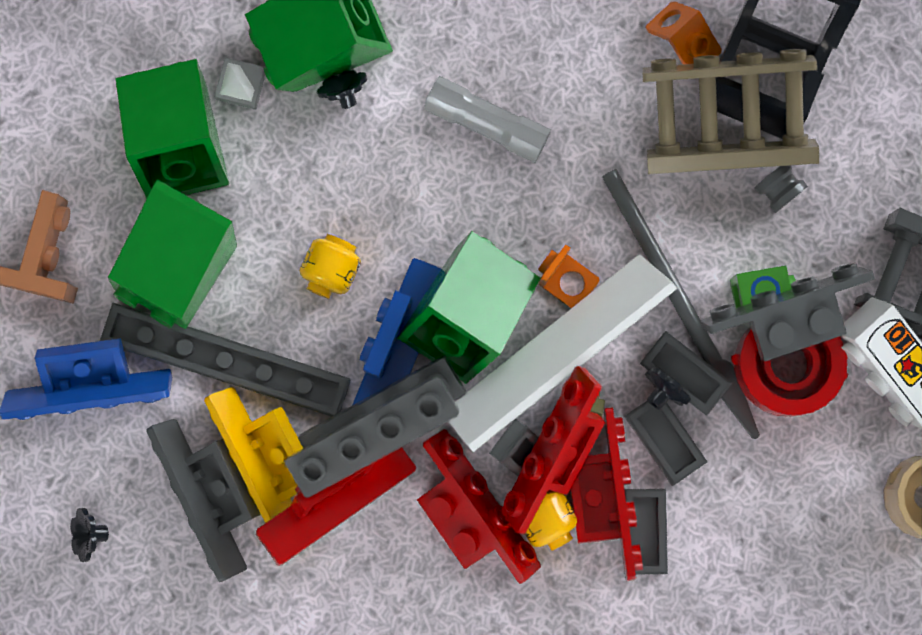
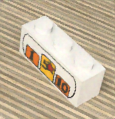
[840,297,922,429]

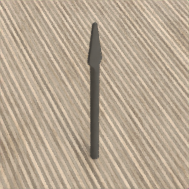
[602,169,760,439]

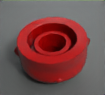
[731,326,849,417]

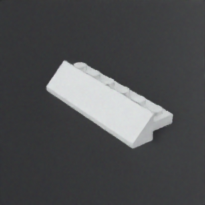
[448,254,677,453]

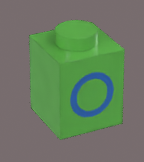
[730,265,796,308]

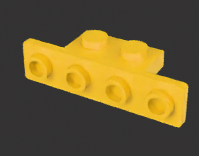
[204,387,303,523]

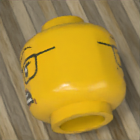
[299,234,361,299]
[525,490,577,551]

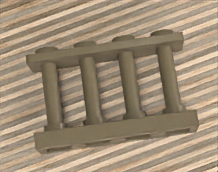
[642,49,819,174]

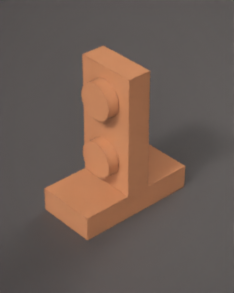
[0,190,78,304]

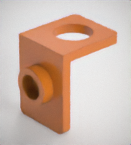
[645,1,722,64]
[538,244,600,308]

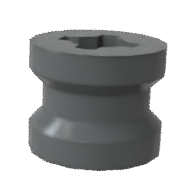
[754,165,808,213]

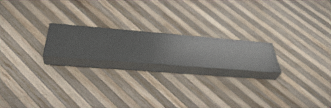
[100,303,351,417]

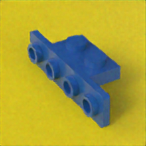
[352,258,442,405]
[0,338,173,420]

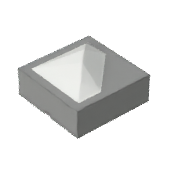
[215,58,265,110]

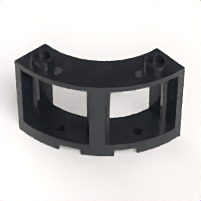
[716,0,861,139]

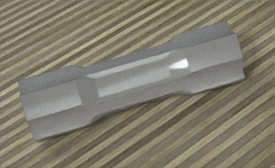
[424,76,551,163]

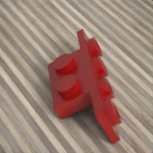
[501,366,606,534]
[571,407,643,582]
[417,429,541,584]
[256,447,416,566]

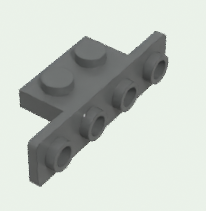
[700,263,875,361]
[146,419,261,582]

